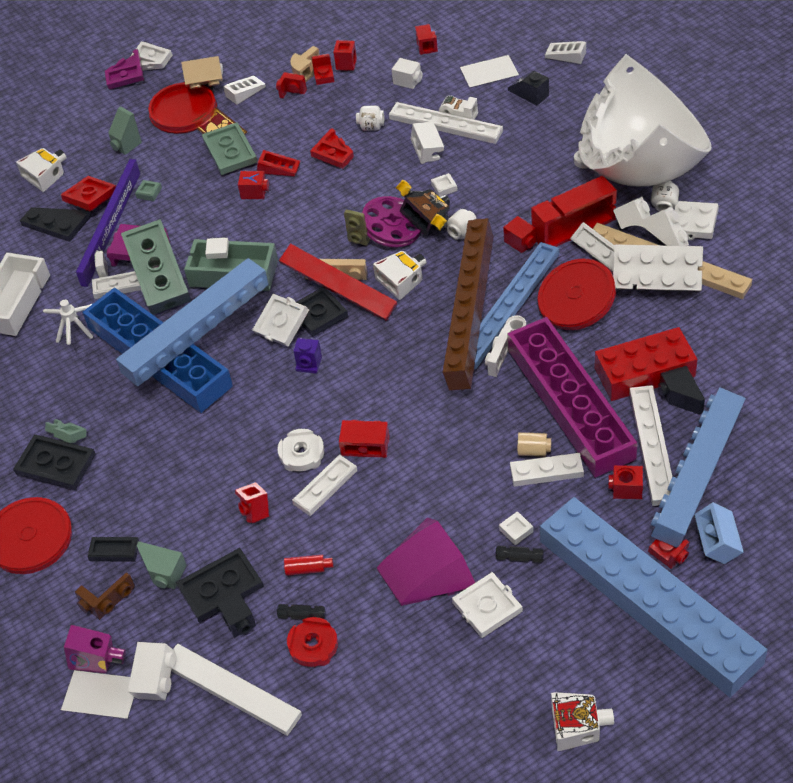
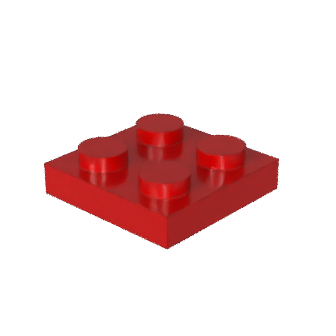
[61,176,116,211]

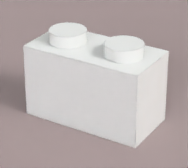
[128,642,176,701]

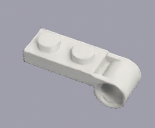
[485,316,526,377]

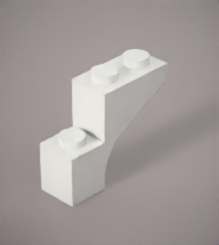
[613,197,689,246]

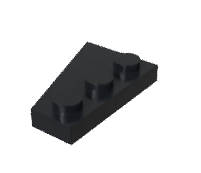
[20,207,92,242]

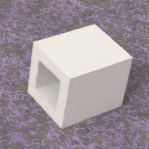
[392,58,423,89]

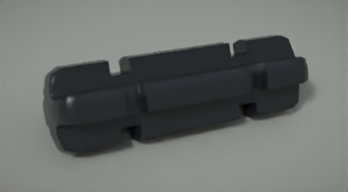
[495,545,544,563]
[277,604,326,620]

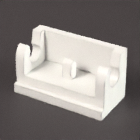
[410,122,444,164]

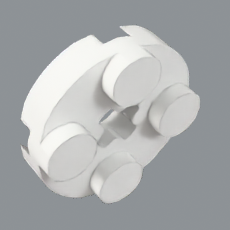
[278,429,324,471]

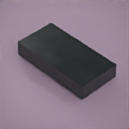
[87,537,140,562]

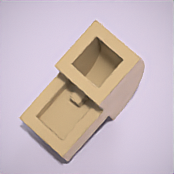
[291,46,319,82]

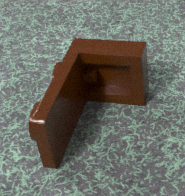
[75,573,135,620]

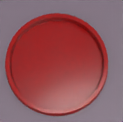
[148,82,217,134]
[538,259,616,330]
[0,497,72,574]

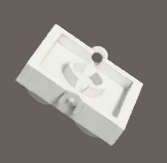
[675,201,718,240]
[252,294,309,347]
[452,572,523,638]

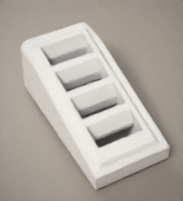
[545,41,586,64]
[224,76,266,105]

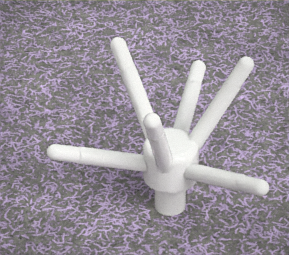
[43,300,93,345]

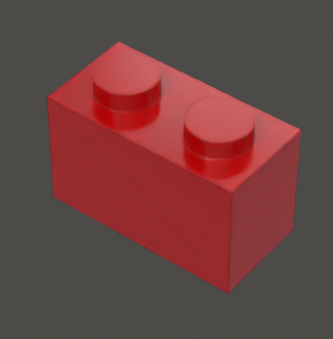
[339,420,390,458]

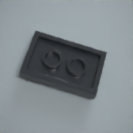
[13,434,96,490]
[176,547,264,622]

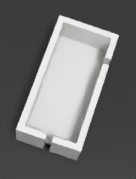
[613,245,703,291]
[0,253,50,336]

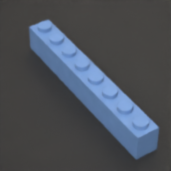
[116,258,269,386]
[651,387,746,548]

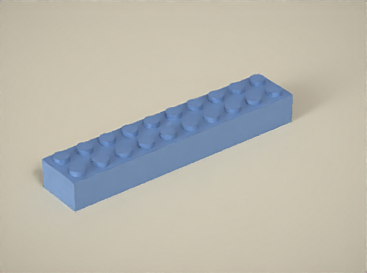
[540,497,768,698]

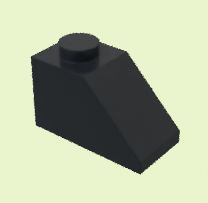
[508,71,549,106]
[658,366,705,415]

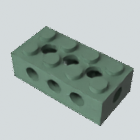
[121,219,191,315]

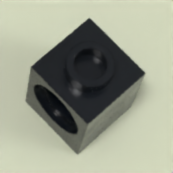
[217,592,256,638]

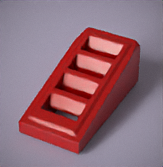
[257,150,300,176]

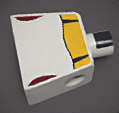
[16,148,66,192]
[373,251,426,300]

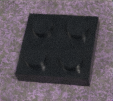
[296,287,348,337]

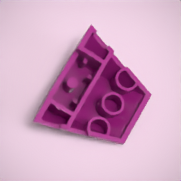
[377,517,475,606]

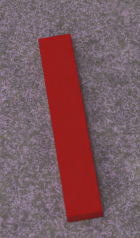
[279,243,397,321]

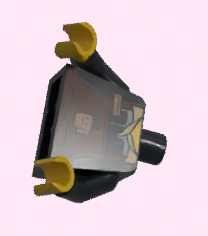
[395,180,450,236]

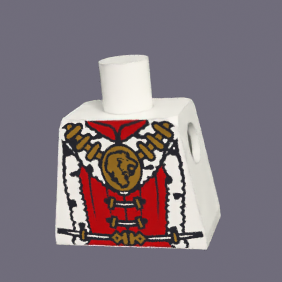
[551,692,614,751]

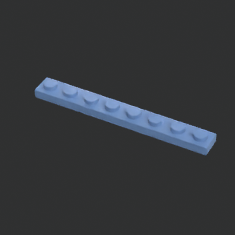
[474,242,560,369]

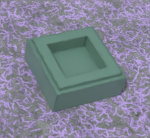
[135,180,162,201]

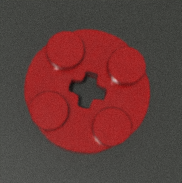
[287,617,338,667]

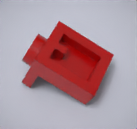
[312,54,335,85]
[276,72,307,99]
[648,539,690,569]

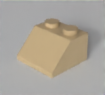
[181,56,223,89]

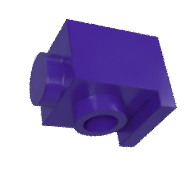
[293,338,322,374]

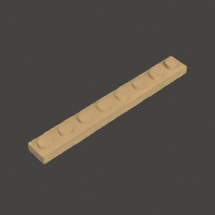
[593,223,752,299]

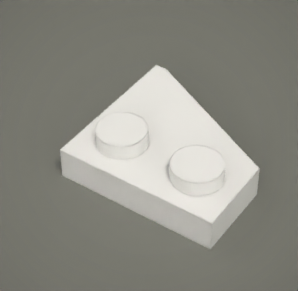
[130,41,173,70]

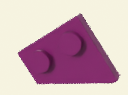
[105,49,144,89]

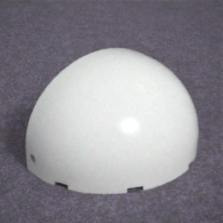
[579,54,711,187]

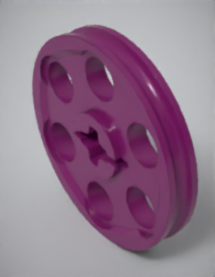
[362,196,421,247]

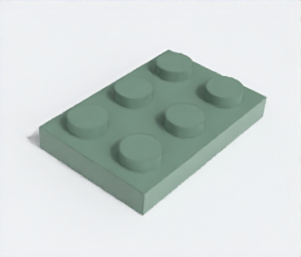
[202,122,257,175]

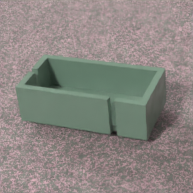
[184,239,278,291]

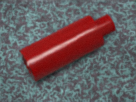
[284,555,333,576]

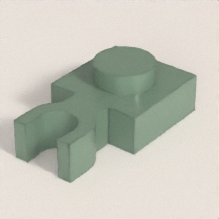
[45,419,86,443]

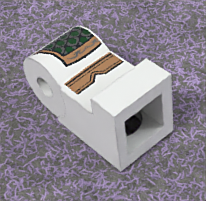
[439,96,478,120]

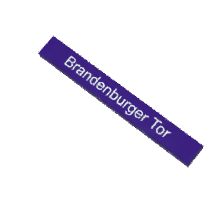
[76,159,140,287]

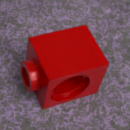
[333,40,357,71]
[608,465,643,499]

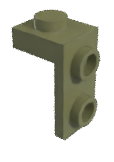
[344,210,376,245]

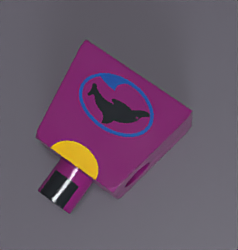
[64,625,126,673]

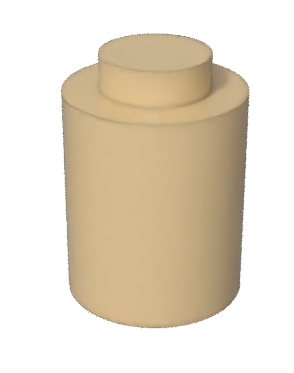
[518,432,551,457]

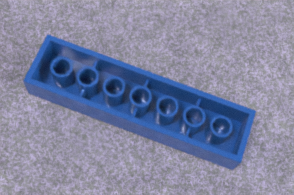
[82,287,233,413]

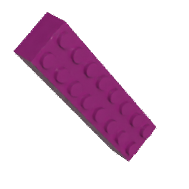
[507,317,637,478]

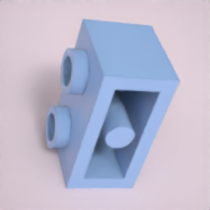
[694,502,744,564]

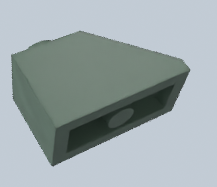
[108,106,142,155]
[137,542,187,589]

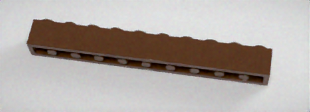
[443,218,494,391]

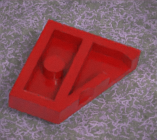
[310,128,354,169]

